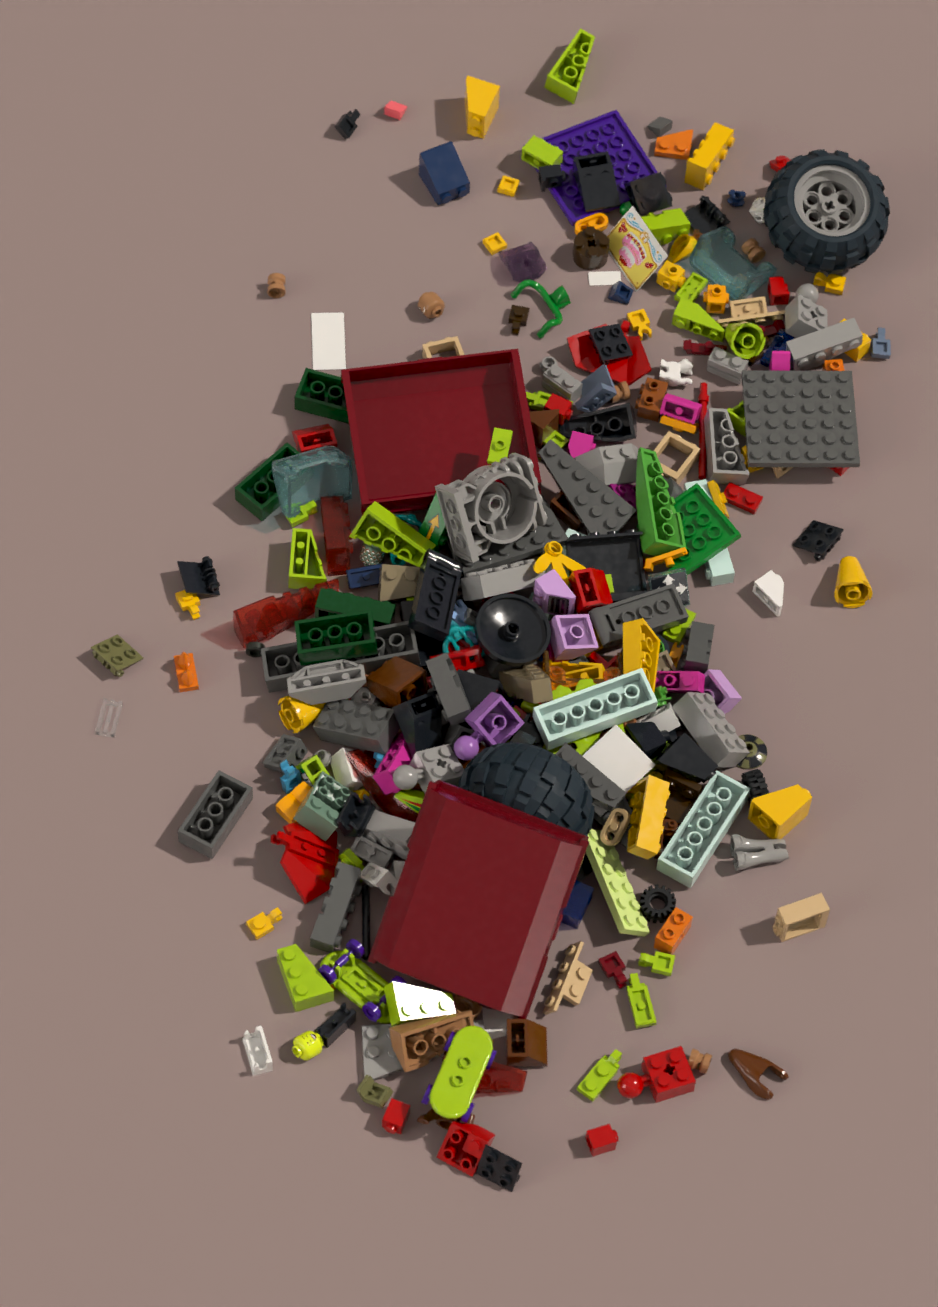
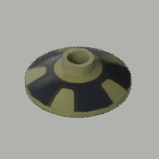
[736,734,767,770]

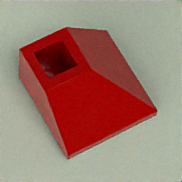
[436,1121,495,1177]

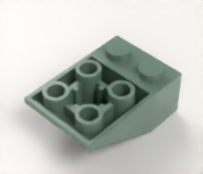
[293,771,352,841]

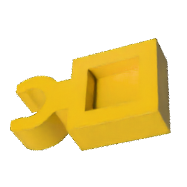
[626,309,652,340]

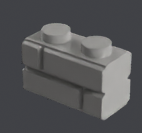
[706,347,749,385]
[542,363,583,403]

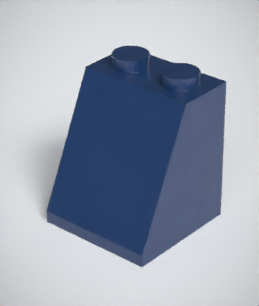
[419,141,470,205]

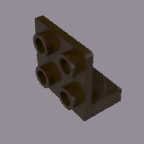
[662,768,702,825]

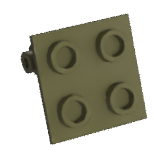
[91,634,143,677]

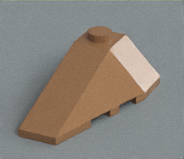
[389,1010,474,1072]

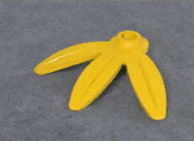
[533,541,586,586]

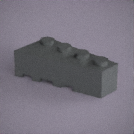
[555,742,626,812]
[310,861,363,953]

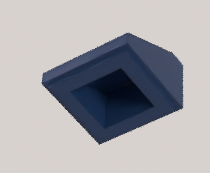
[608,281,634,305]

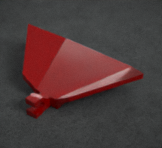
[567,320,651,386]
[270,821,339,904]

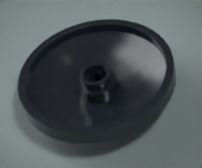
[474,594,551,666]

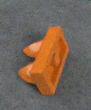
[174,651,199,692]

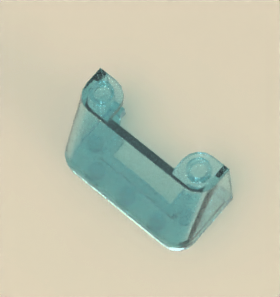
[689,226,777,301]
[272,446,352,518]

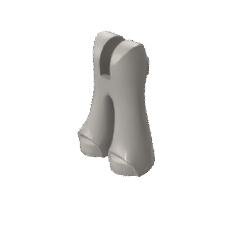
[730,834,789,871]

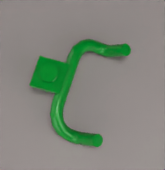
[511,279,571,338]

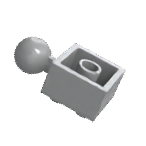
[785,284,828,338]
[393,744,464,793]

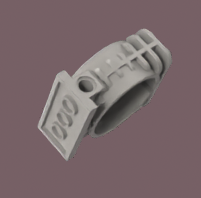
[435,453,548,563]

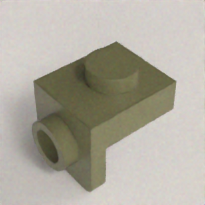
[357,1075,393,1108]

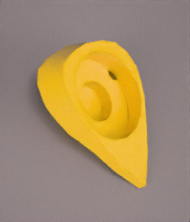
[667,234,697,264]

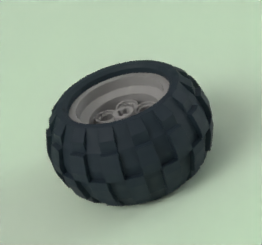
[763,149,890,274]
[458,742,595,836]

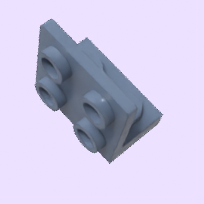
[575,364,617,413]

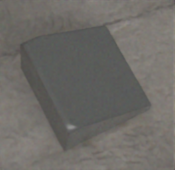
[647,117,673,137]

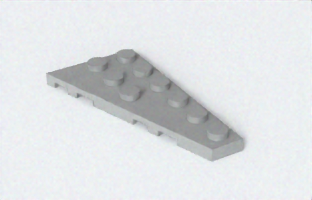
[362,1020,484,1080]

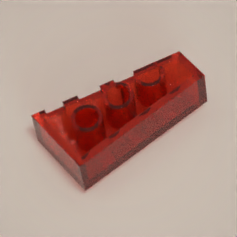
[321,495,353,576]

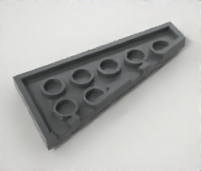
[538,439,636,535]

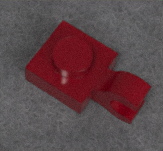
[598,951,627,989]

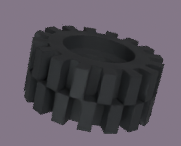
[741,769,769,804]
[640,885,676,924]

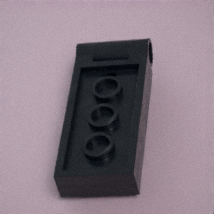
[408,548,463,642]

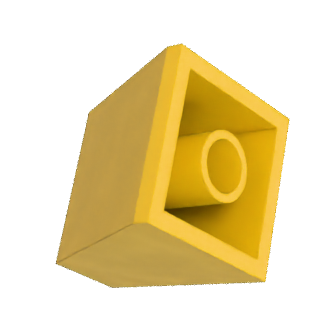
[465,75,500,139]
[747,784,812,839]

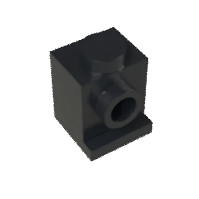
[538,164,566,192]

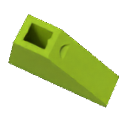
[672,298,725,342]

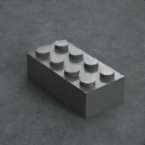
[313,699,400,754]
[178,770,253,859]

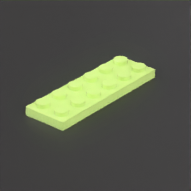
[586,829,650,937]

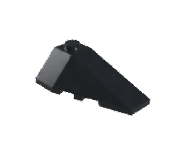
[559,403,637,442]

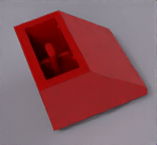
[292,424,337,461]
[568,568,613,614]

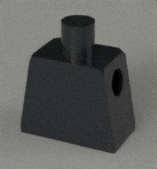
[624,722,670,759]

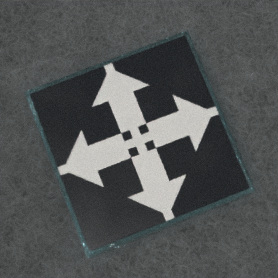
[648,568,690,606]

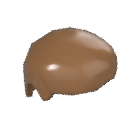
[453,994,483,1020]

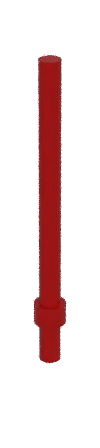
[698,382,709,480]

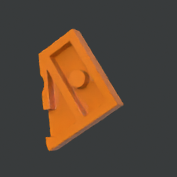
[654,129,693,160]

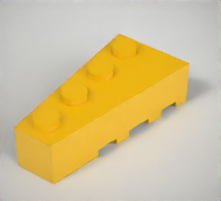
[684,122,735,190]
[623,618,660,692]
[627,775,670,860]

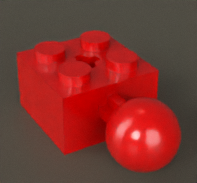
[617,1046,696,1103]

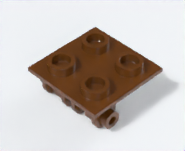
[654,817,678,863]

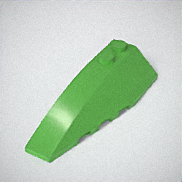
[636,447,686,556]

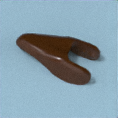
[728,1049,789,1100]

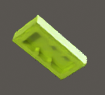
[674,272,708,302]
[487,427,513,464]

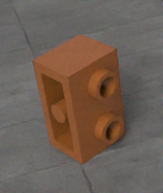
[635,377,668,422]

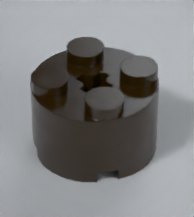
[573,227,610,270]

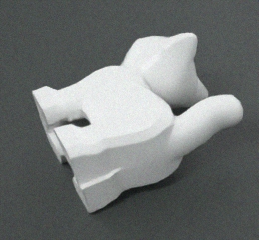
[659,359,693,387]

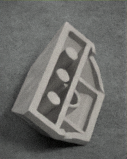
[574,443,639,486]
[287,659,366,705]

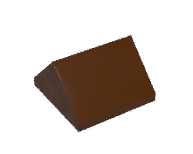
[529,409,559,449]

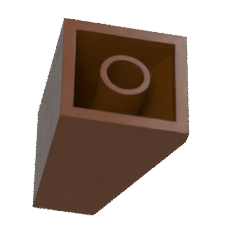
[366,656,428,709]

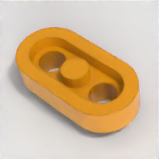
[574,213,608,235]

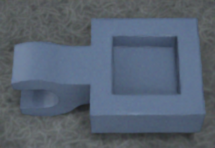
[871,328,891,359]

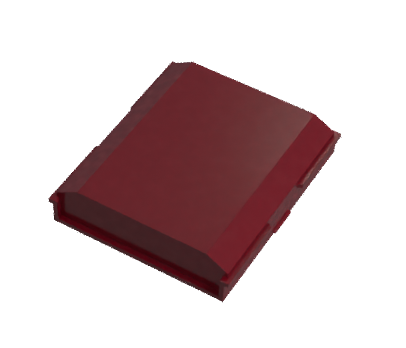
[341,349,542,515]
[368,780,589,1019]

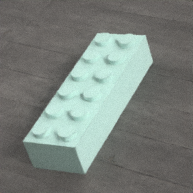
[532,668,658,750]
[656,770,750,889]

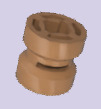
[741,238,766,263]
[268,273,286,298]
[610,381,630,403]
[688,1048,712,1074]

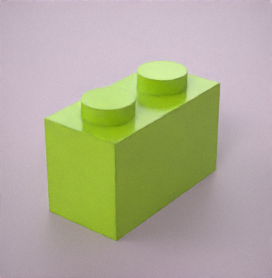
[521,135,563,169]

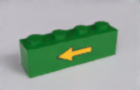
[419,493,448,553]

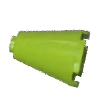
[724,323,765,359]

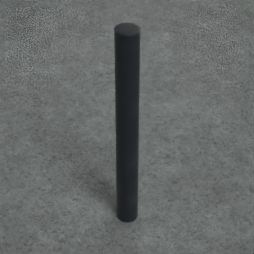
[362,884,371,960]

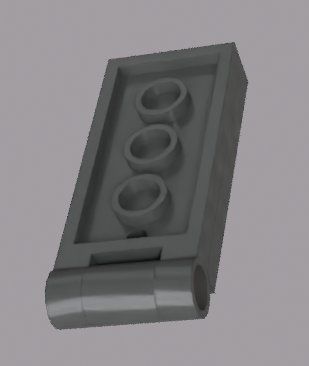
[588,583,689,648]

